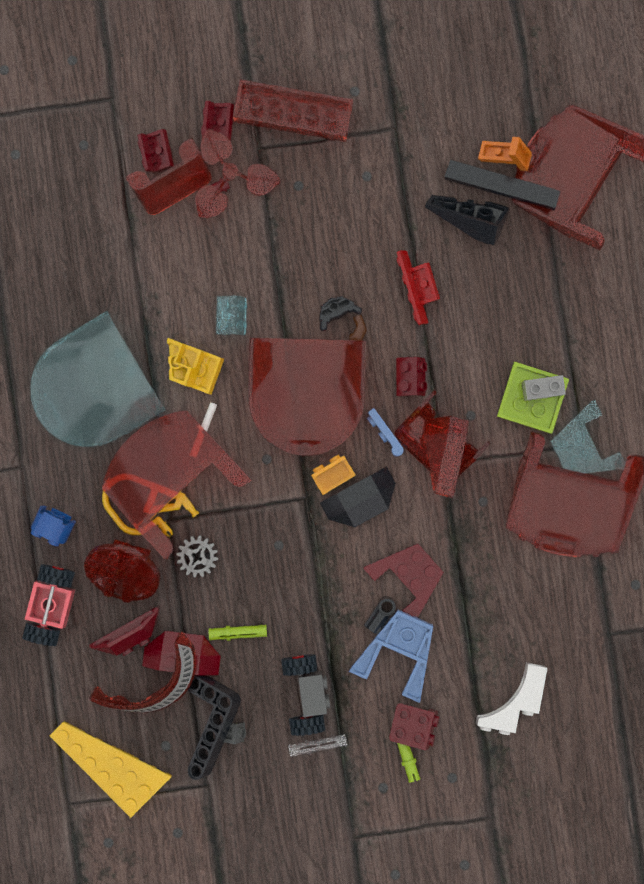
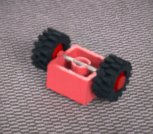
[22,564,75,647]

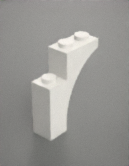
[476,662,547,735]

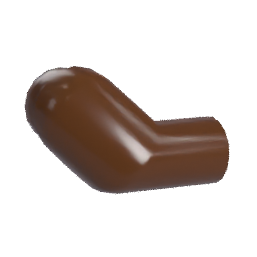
[349,315,367,343]

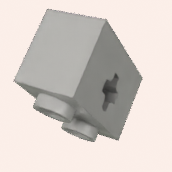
[522,375,566,401]

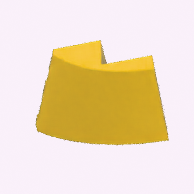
[167,338,224,395]

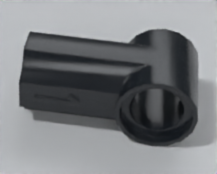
[364,596,396,635]

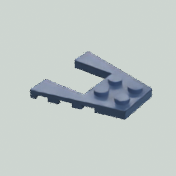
[349,609,433,703]

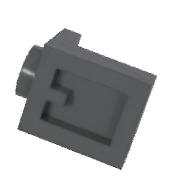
[215,722,246,744]

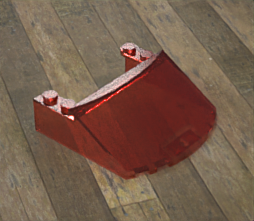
[512,104,644,251]
[102,410,252,559]
[506,431,644,557]

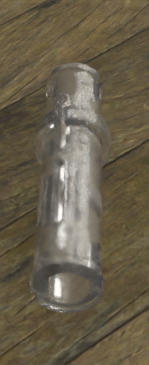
[288,734,347,757]

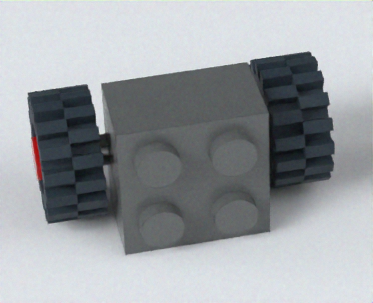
[281,654,330,736]

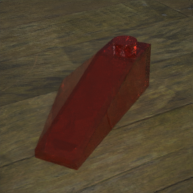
[423,416,469,498]

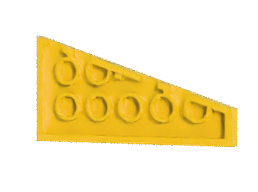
[50,721,172,818]

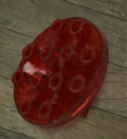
[84,539,160,603]

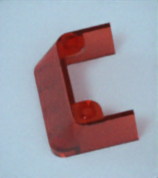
[394,390,491,485]

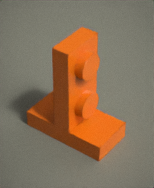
[478,137,532,171]

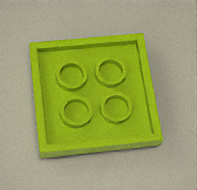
[496,362,569,434]

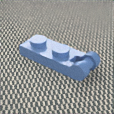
[367,408,403,456]

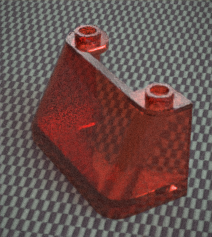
[125,138,211,215]

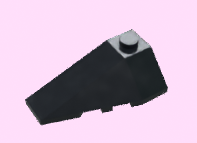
[425,195,509,245]

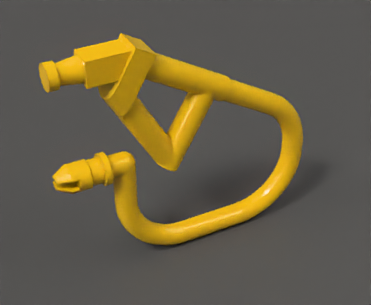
[102,474,199,537]

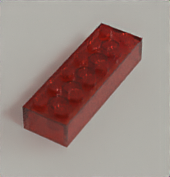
[233,79,353,142]

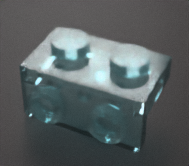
[216,295,247,335]

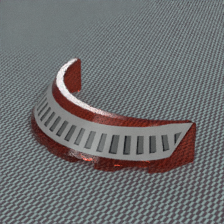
[89,632,196,713]

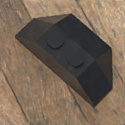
[320,466,396,527]

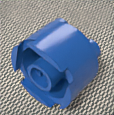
[31,505,76,546]

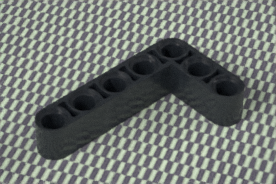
[187,675,241,780]

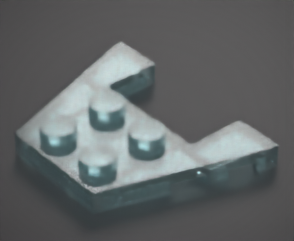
[550,400,627,476]

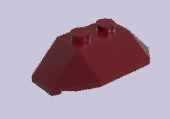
[89,606,160,656]
[142,631,221,675]

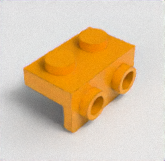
[311,454,356,495]

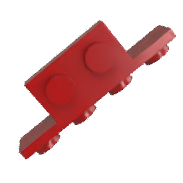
[397,250,440,325]

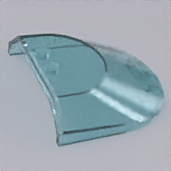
[30,311,166,447]

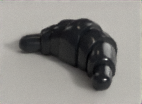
[319,296,362,331]

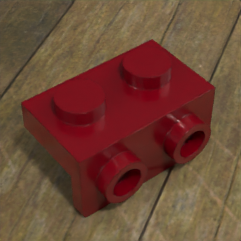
[201,101,234,143]
[137,129,174,173]
[396,357,427,396]

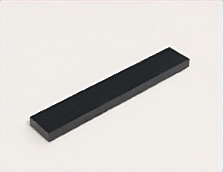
[445,160,561,211]

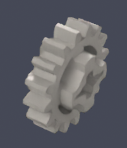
[176,536,218,577]

